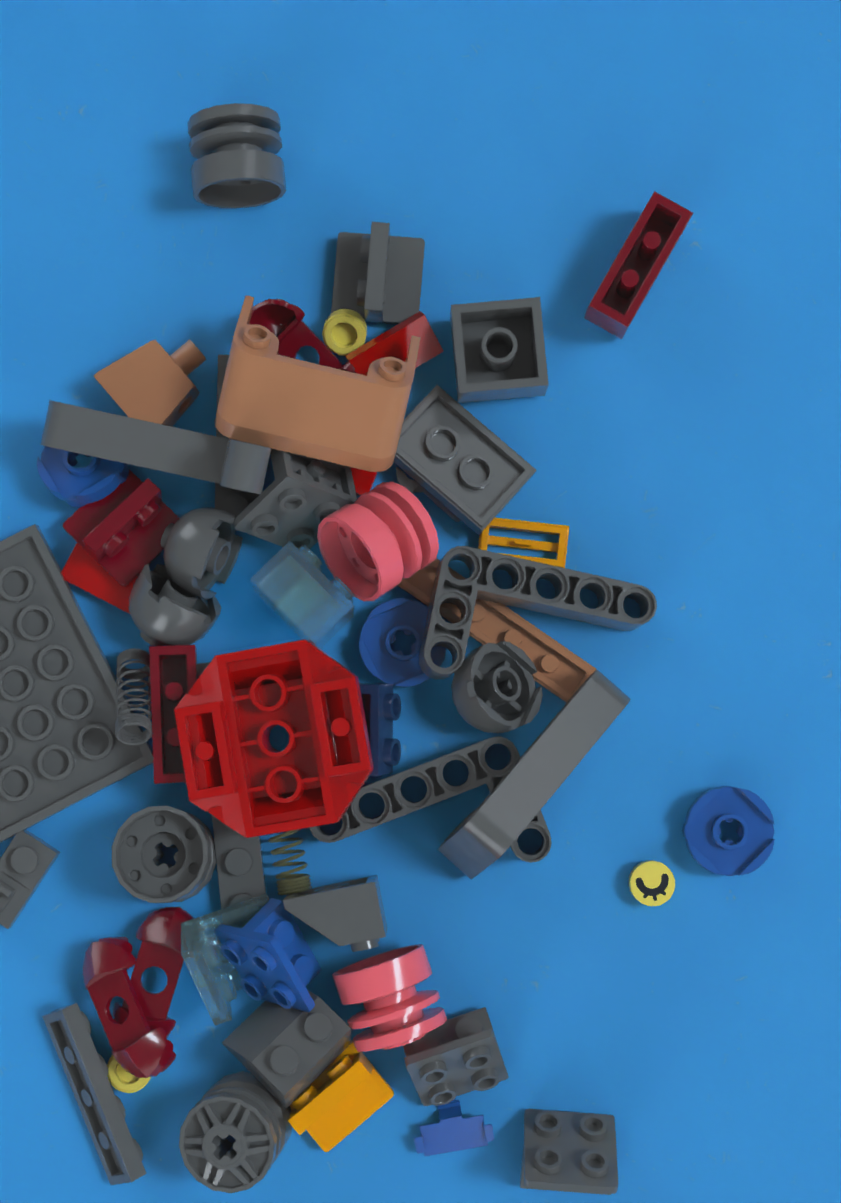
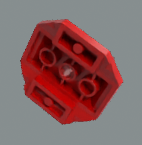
[174,639,374,838]

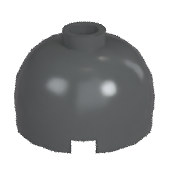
[161,507,243,600]
[129,564,221,646]
[451,641,543,733]

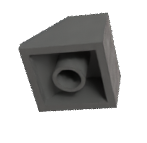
[283,875,388,952]
[222,990,351,1108]

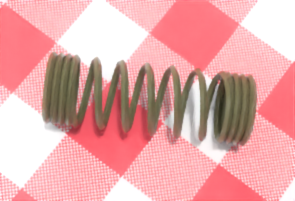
[268,829,312,895]

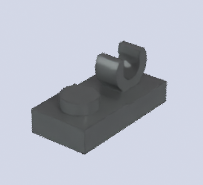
[0,830,60,929]

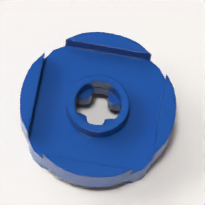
[37,446,129,507]
[359,598,447,688]
[682,786,775,876]

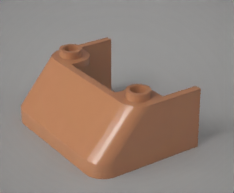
[215,295,421,472]

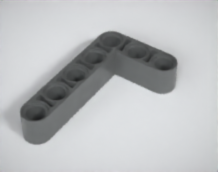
[40,400,271,494]
[419,546,657,679]
[437,669,631,879]
[309,736,552,863]

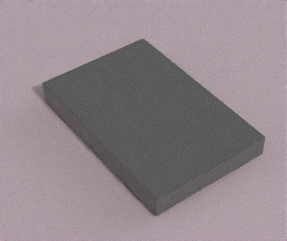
[394,385,537,535]

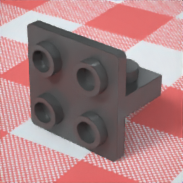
[331,222,425,324]
[403,1007,509,1106]
[520,1109,618,1195]

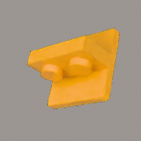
[288,1039,394,1152]

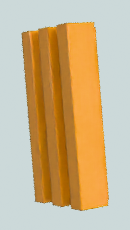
[478,518,569,568]

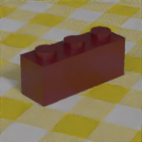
[584,191,693,339]
[149,645,197,784]

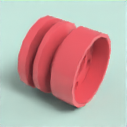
[317,481,439,601]
[332,944,447,1052]

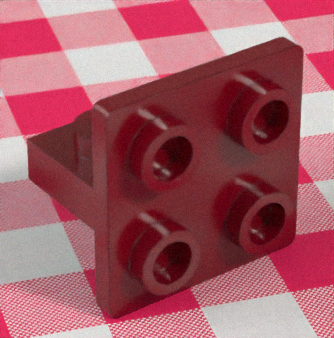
[63,469,179,587]

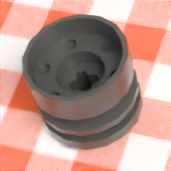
[187,103,286,208]
[112,806,217,903]
[179,1071,292,1193]

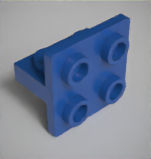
[214,898,322,1013]

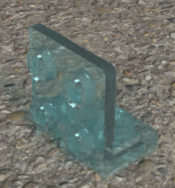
[181,894,270,1026]

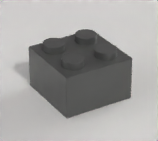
[450,297,548,403]

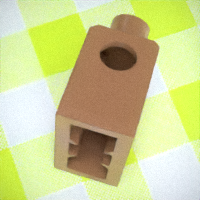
[94,339,207,427]

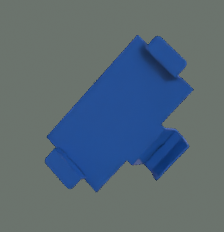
[414,1100,494,1156]

